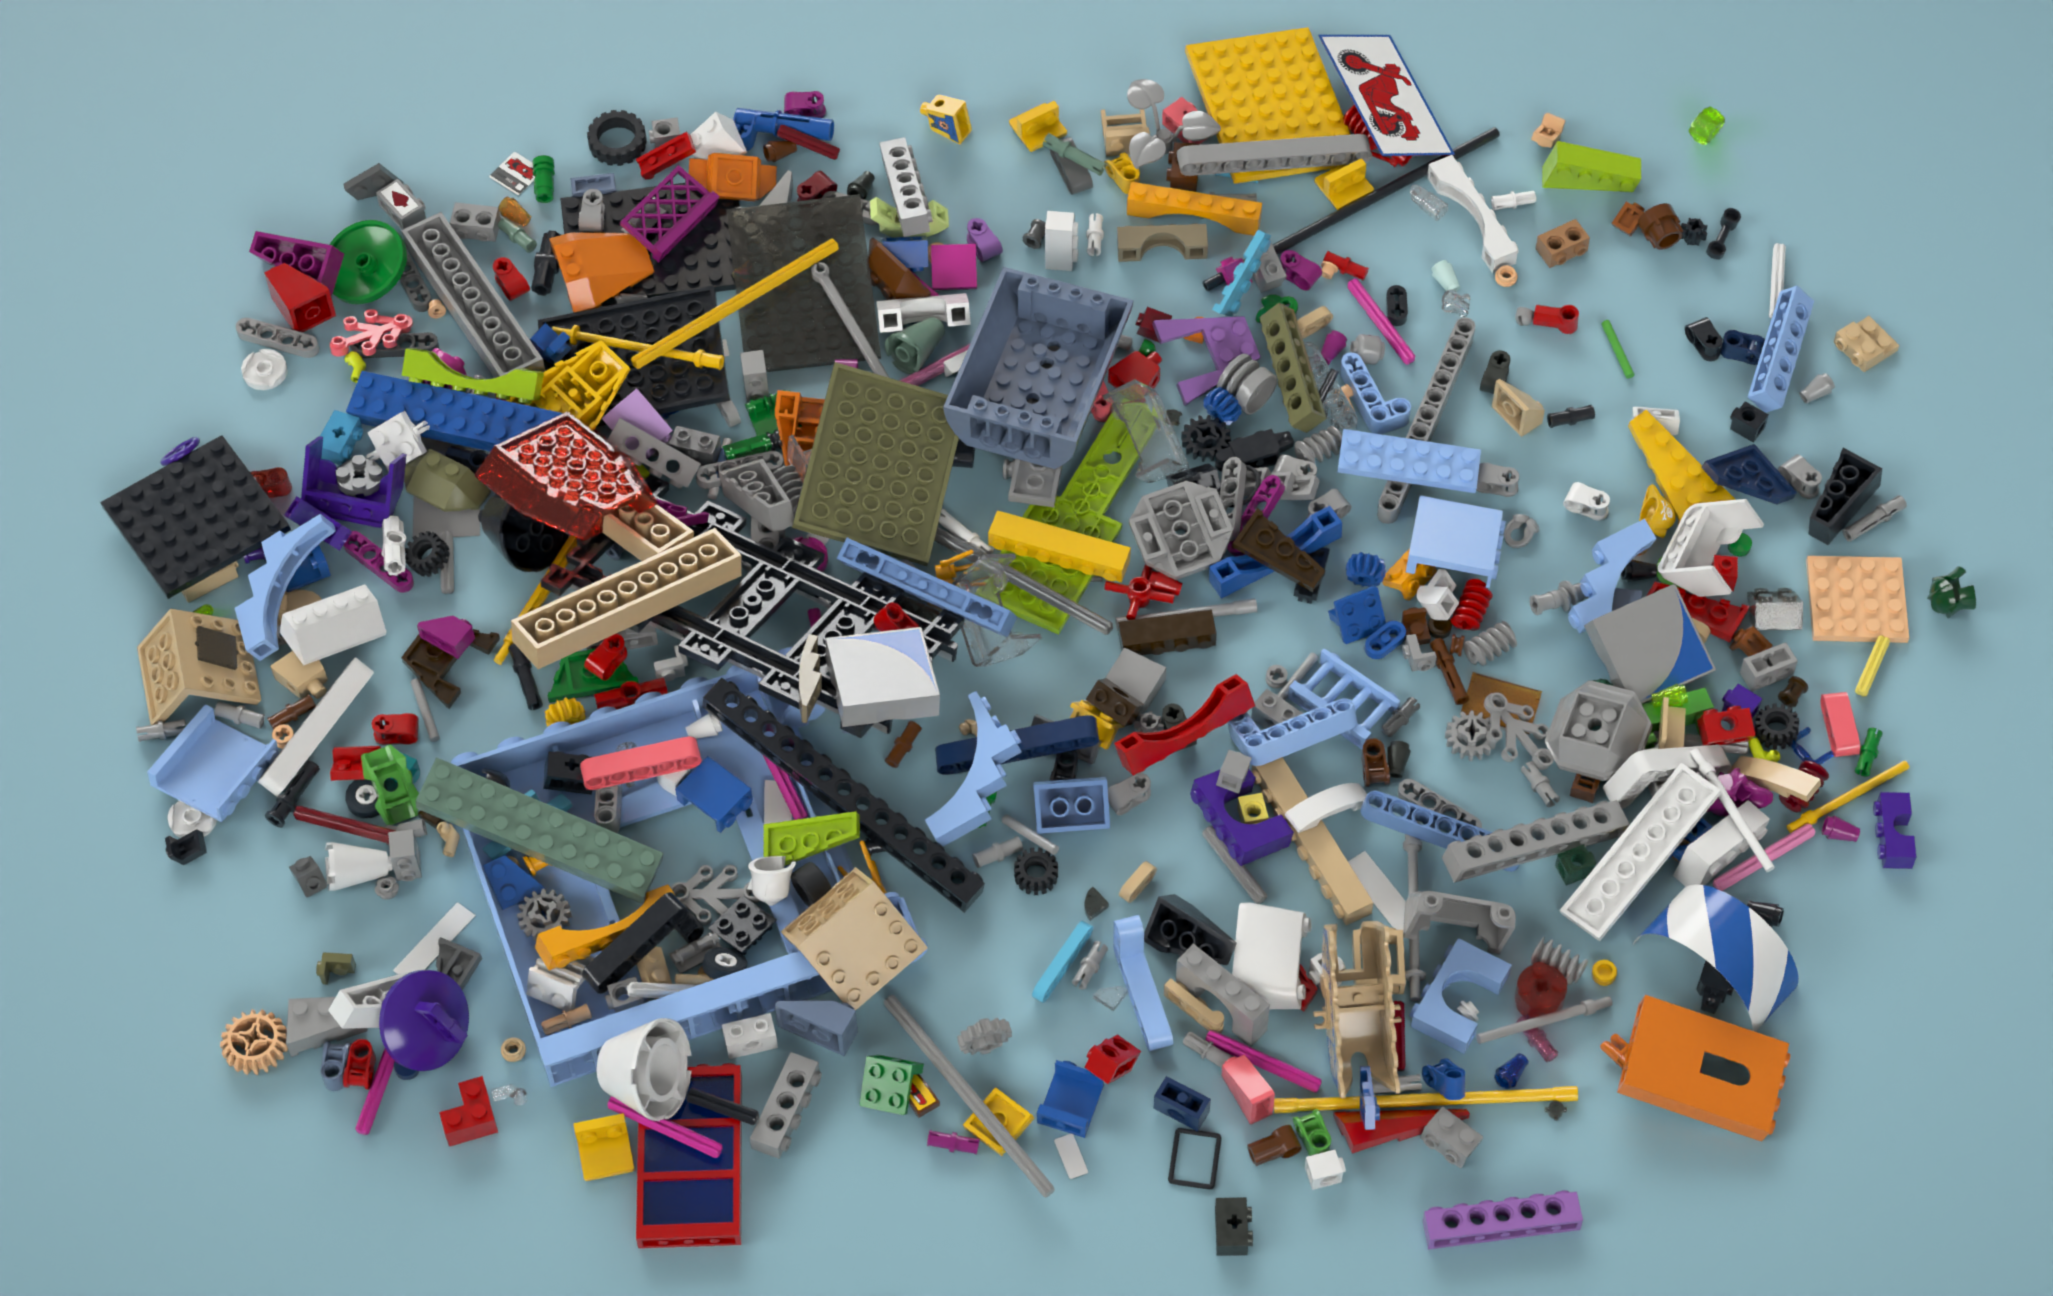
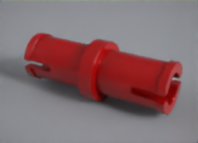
[1323,251,1369,281]

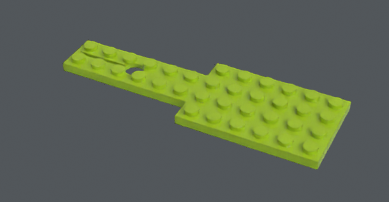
[975,395,1164,635]

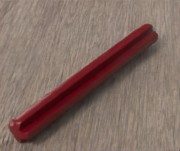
[293,806,396,844]

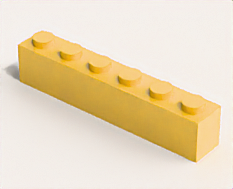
[988,510,1131,583]

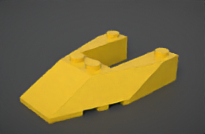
[506,340,631,483]

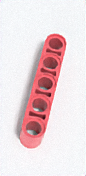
[580,736,702,790]

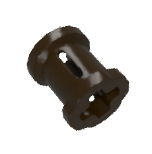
[1778,676,1809,708]

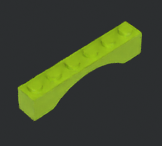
[401,348,544,404]

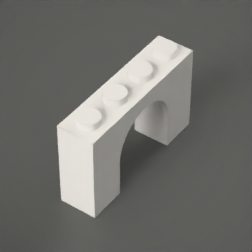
[877,293,971,333]

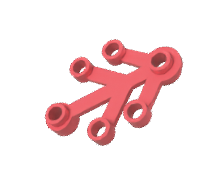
[330,309,413,357]

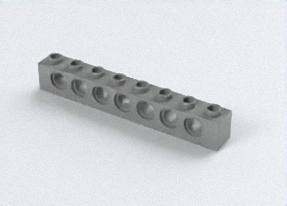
[1442,800,1630,883]

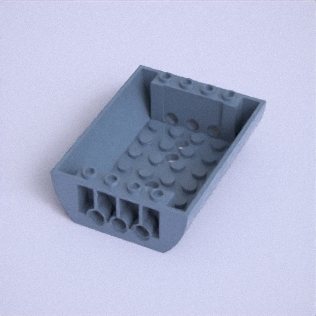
[943,267,1134,469]

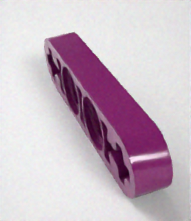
[1227,475,1285,556]
[343,531,414,593]

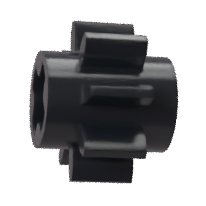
[1681,218,1708,246]

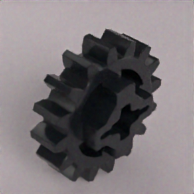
[1181,415,1231,462]

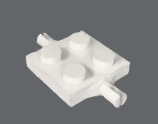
[366,411,430,472]

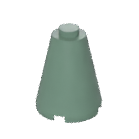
[885,317,945,374]

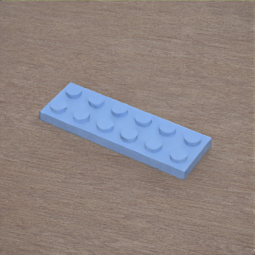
[1337,429,1481,493]

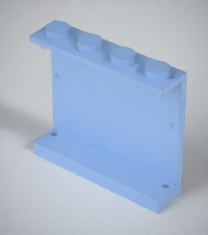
[147,704,279,822]

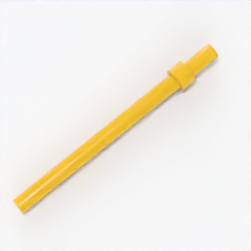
[1786,760,1910,833]

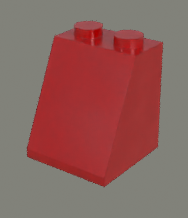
[264,263,336,333]

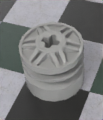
[1217,354,1277,415]

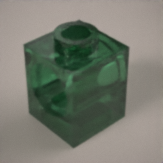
[1555,844,1596,885]

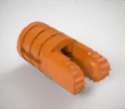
[1600,1033,1629,1069]

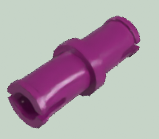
[927,1130,980,1155]

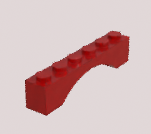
[1114,674,1255,776]

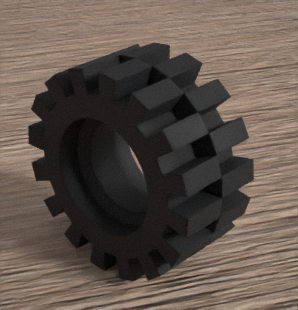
[405,531,450,577]
[1755,703,1799,750]
[1014,847,1058,895]

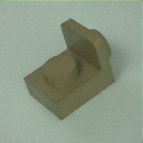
[316,952,356,985]

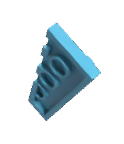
[1212,230,1272,317]

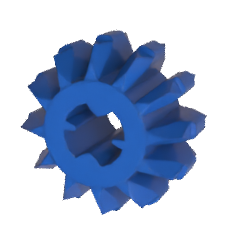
[1203,387,1242,426]
[1345,552,1386,588]

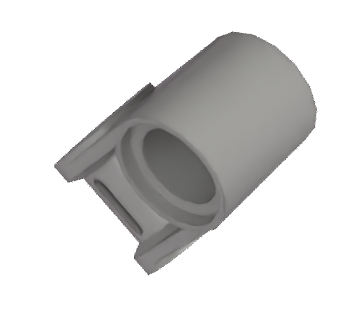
[579,189,605,232]
[1778,454,1822,499]
[1273,455,1317,477]
[1476,463,1519,497]
[1306,489,1352,519]
[1108,773,1151,815]

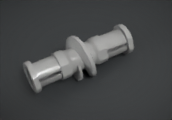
[1529,580,1589,615]

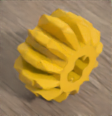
[545,697,586,727]

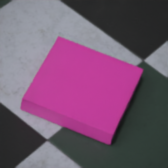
[931,244,977,290]

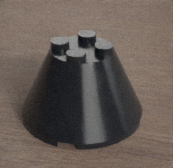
[478,480,571,572]

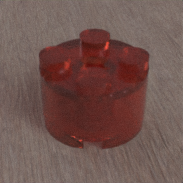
[1515,962,1568,1019]

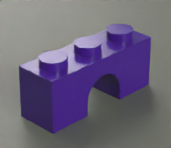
[1873,792,1917,869]

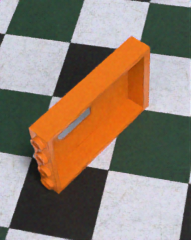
[1617,995,1791,1142]

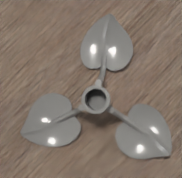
[1127,79,1221,169]

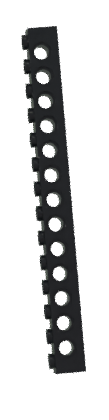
[702,678,985,913]

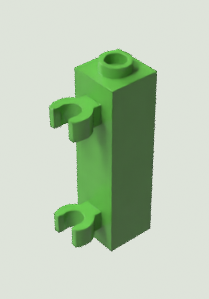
[1642,688,1714,749]

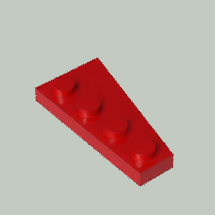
[1646,582,1750,643]

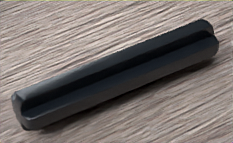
[687,1088,759,1125]

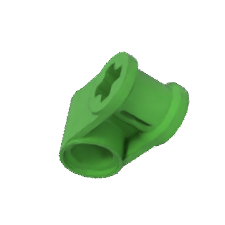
[1293,1109,1331,1156]

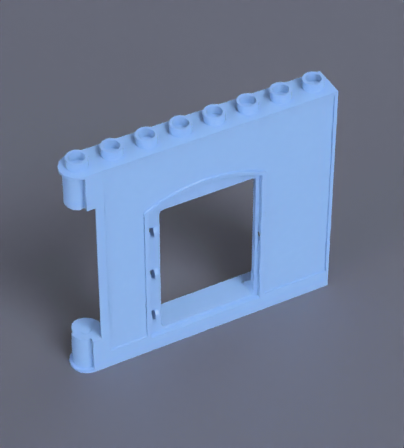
[451,647,928,1087]

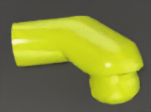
[1748,738,1781,763]

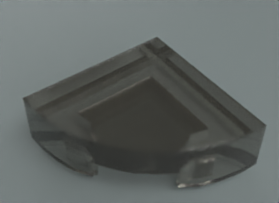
[1084,887,1109,921]

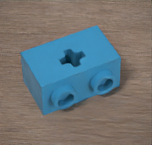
[320,410,363,465]

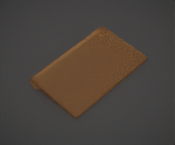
[1460,672,1542,734]

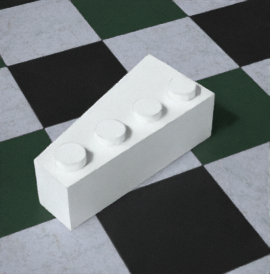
[1673,800,1770,887]
[328,970,416,1029]

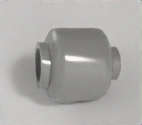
[1350,334,1385,365]

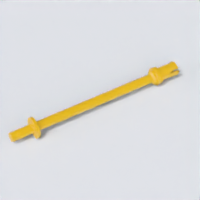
[552,325,724,370]

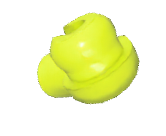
[344,351,366,383]

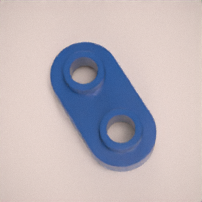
[1365,621,1406,659]

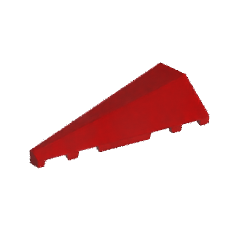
[1333,1109,1470,1154]

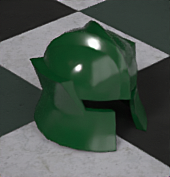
[1927,566,1976,618]

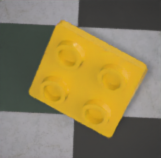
[1009,101,1067,152]
[1314,158,1374,210]
[1070,700,1124,750]

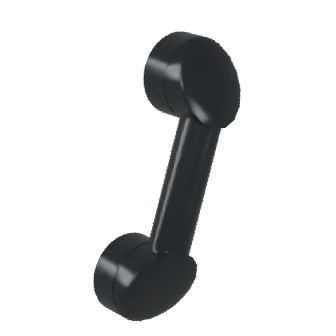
[1706,208,1741,260]

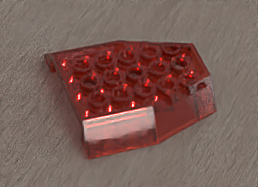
[475,411,658,540]

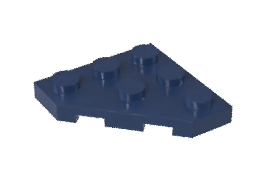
[1702,444,1797,505]

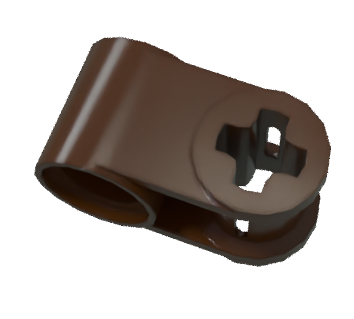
[1361,738,1390,787]

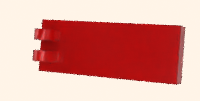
[636,131,696,180]

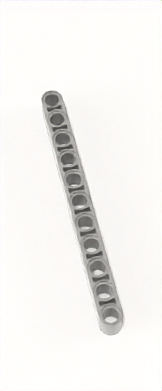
[1377,317,1476,524]

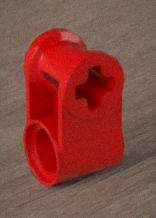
[493,257,530,301]
[873,602,919,632]
[584,634,628,681]
[371,713,419,745]
[343,1039,376,1090]

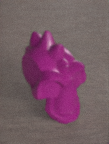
[1705,768,1773,817]

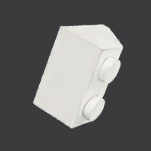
[690,112,747,160]

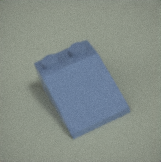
[775,1000,858,1056]

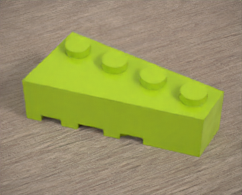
[1542,141,1641,192]

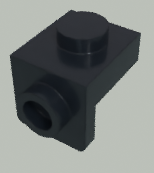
[165,829,207,865]

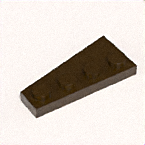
[1233,508,1325,592]

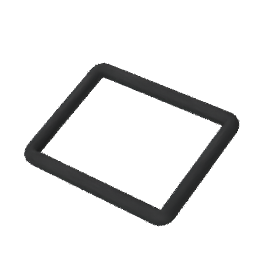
[1168,1128,1222,1190]

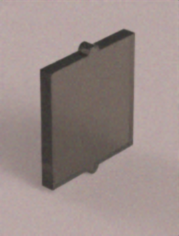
[195,626,239,670]

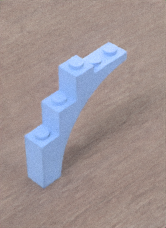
[235,514,336,661]
[1568,519,1657,640]
[925,691,1021,846]

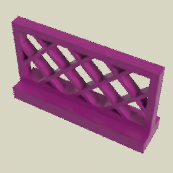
[620,165,720,263]

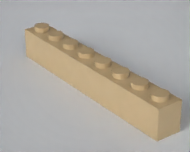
[1251,757,1373,926]

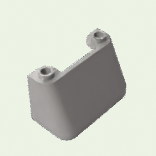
[1403,891,1516,954]

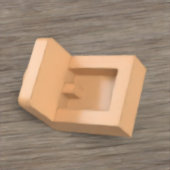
[1531,113,1566,148]

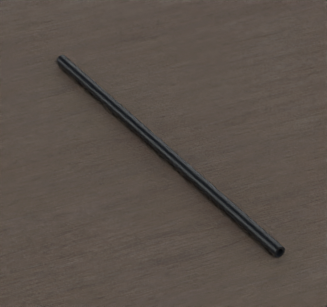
[1202,127,1500,291]

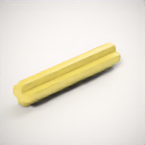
[1855,635,1890,697]

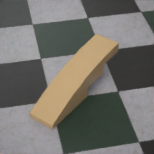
[1727,756,1821,802]

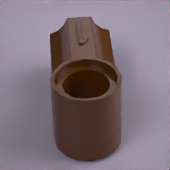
[1247,1125,1302,1166]

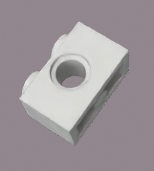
[722,1013,778,1059]

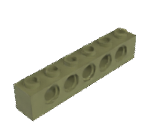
[1259,303,1327,433]

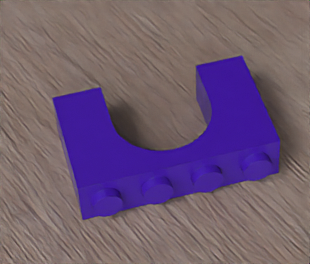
[1190,769,1294,866]

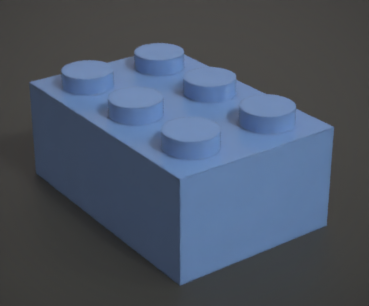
[1033,777,1110,834]

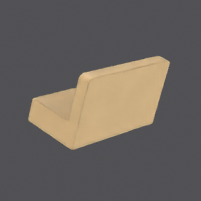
[1658,697,1686,749]

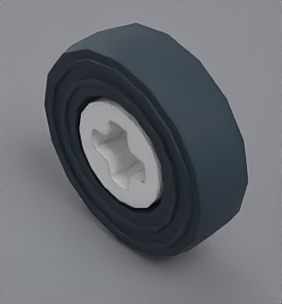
[345,779,388,819]
[702,947,747,980]

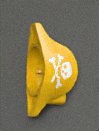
[1639,484,1676,538]

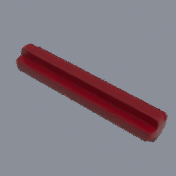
[777,125,840,160]
[1393,1001,1406,1072]

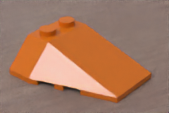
[549,233,654,313]
[775,390,825,482]

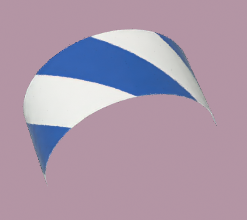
[1633,884,1799,1032]

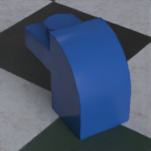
[529,323,572,364]

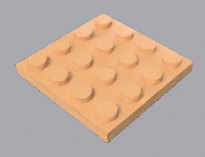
[1806,556,1909,643]

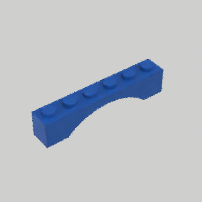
[1209,506,1342,599]

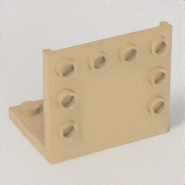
[137,609,261,725]
[781,867,928,1010]

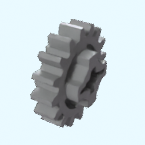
[1445,710,1497,761]
[517,889,572,941]
[957,1018,1012,1055]

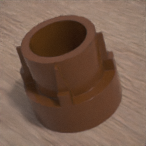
[1638,203,1683,250]

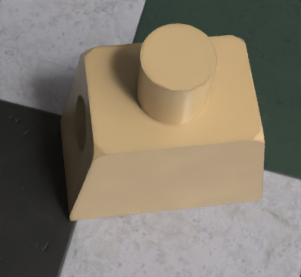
[270,651,328,699]

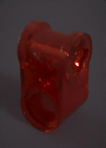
[250,467,292,498]

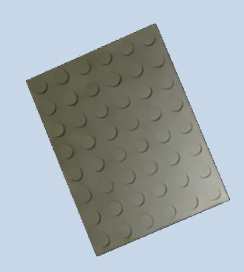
[792,362,959,566]

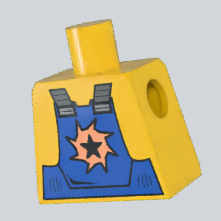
[920,95,972,144]

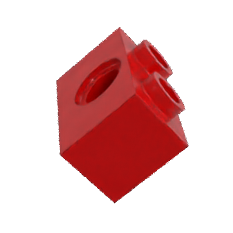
[1697,706,1756,746]

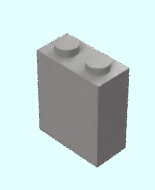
[1105,648,1166,721]

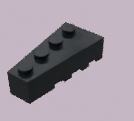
[1808,447,1882,545]

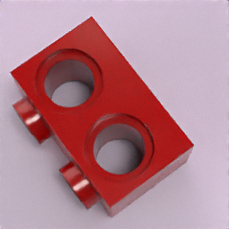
[1084,1034,1141,1084]

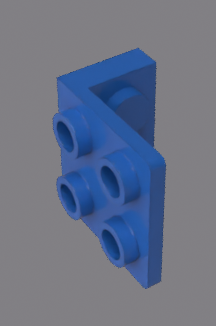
[286,545,331,592]

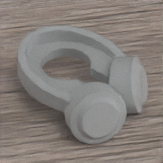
[1504,514,1540,548]

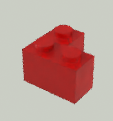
[439,1076,498,1147]

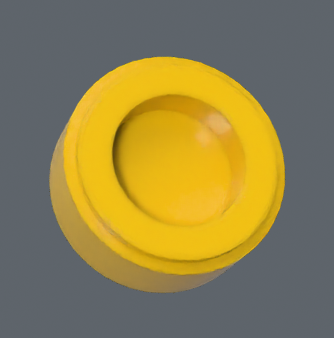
[1591,960,1617,986]

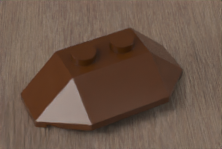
[867,237,931,300]

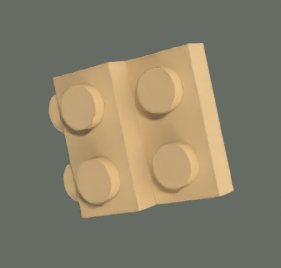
[1834,316,1900,372]

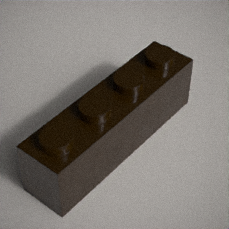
[1118,609,1217,655]

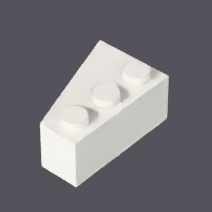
[1045,211,1078,271]

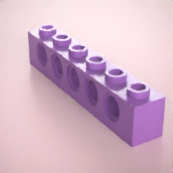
[1423,1190,1583,1250]

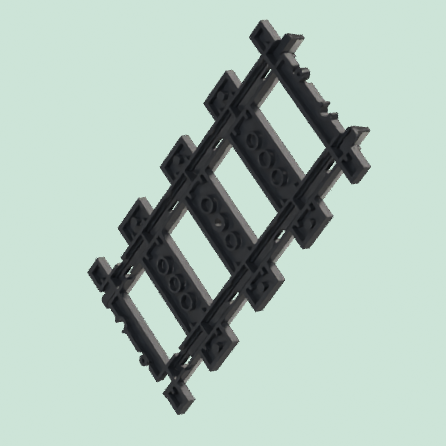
[541,474,965,738]

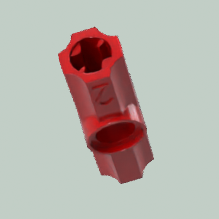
[594,677,668,710]

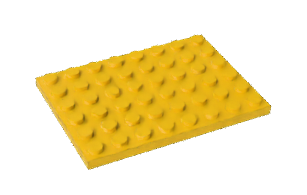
[1185,27,1351,184]

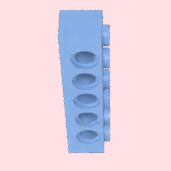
[1748,285,1814,413]

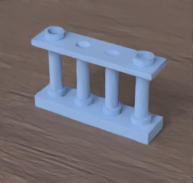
[1288,649,1400,749]

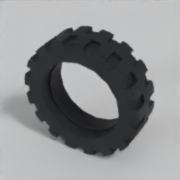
[587,110,647,166]

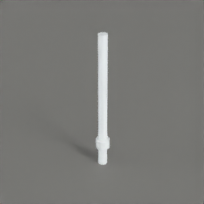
[1690,748,1775,872]

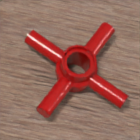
[1104,564,1175,620]

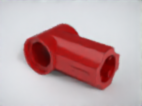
[1533,305,1579,334]

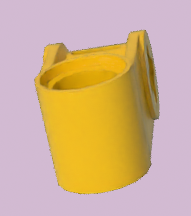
[1105,152,1140,194]

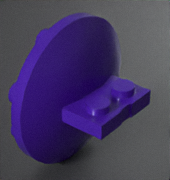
[379,970,469,1071]

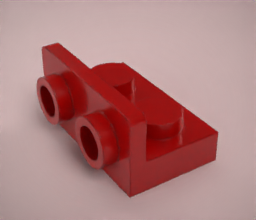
[330,746,381,781]

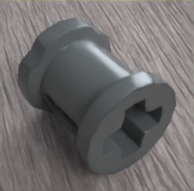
[1022,219,1046,249]

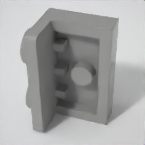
[1420,1106,1483,1168]

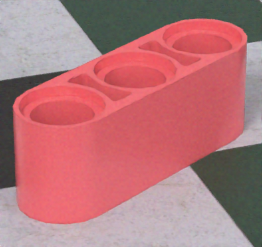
[1820,692,1860,757]

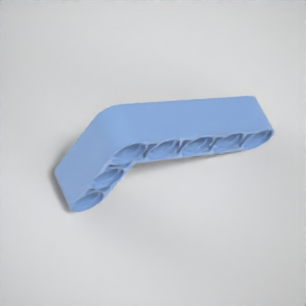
[1227,698,1358,766]
[1113,914,1174,1051]

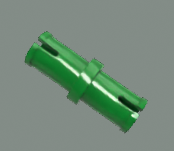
[1854,728,1883,777]

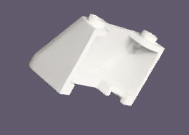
[1232,903,1311,1010]

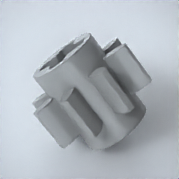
[1134,711,1164,733]

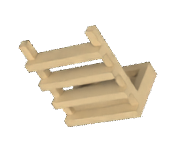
[1101,109,1150,157]

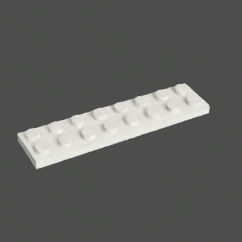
[1560,763,1721,941]

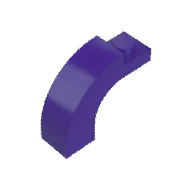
[284,496,352,551]

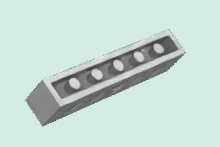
[879,137,933,237]

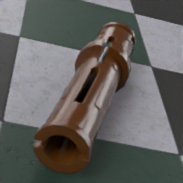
[1430,638,1469,705]

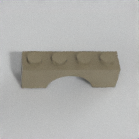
[1117,223,1208,262]

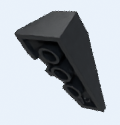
[1144,894,1237,965]

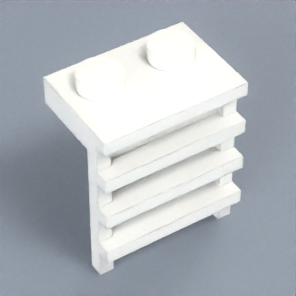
[526,955,598,1012]

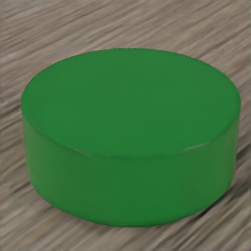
[1728,533,1752,557]

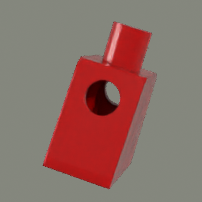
[1108,351,1162,403]

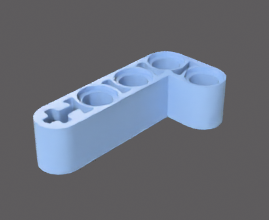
[1340,352,1411,434]

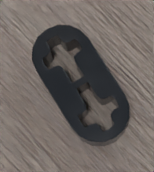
[1386,285,1408,326]

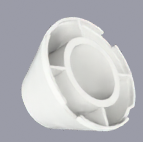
[597,1018,691,1121]

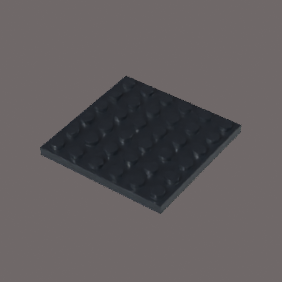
[100,435,291,599]

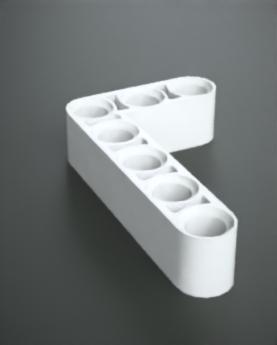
[1603,745,1732,809]

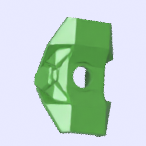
[361,744,419,825]

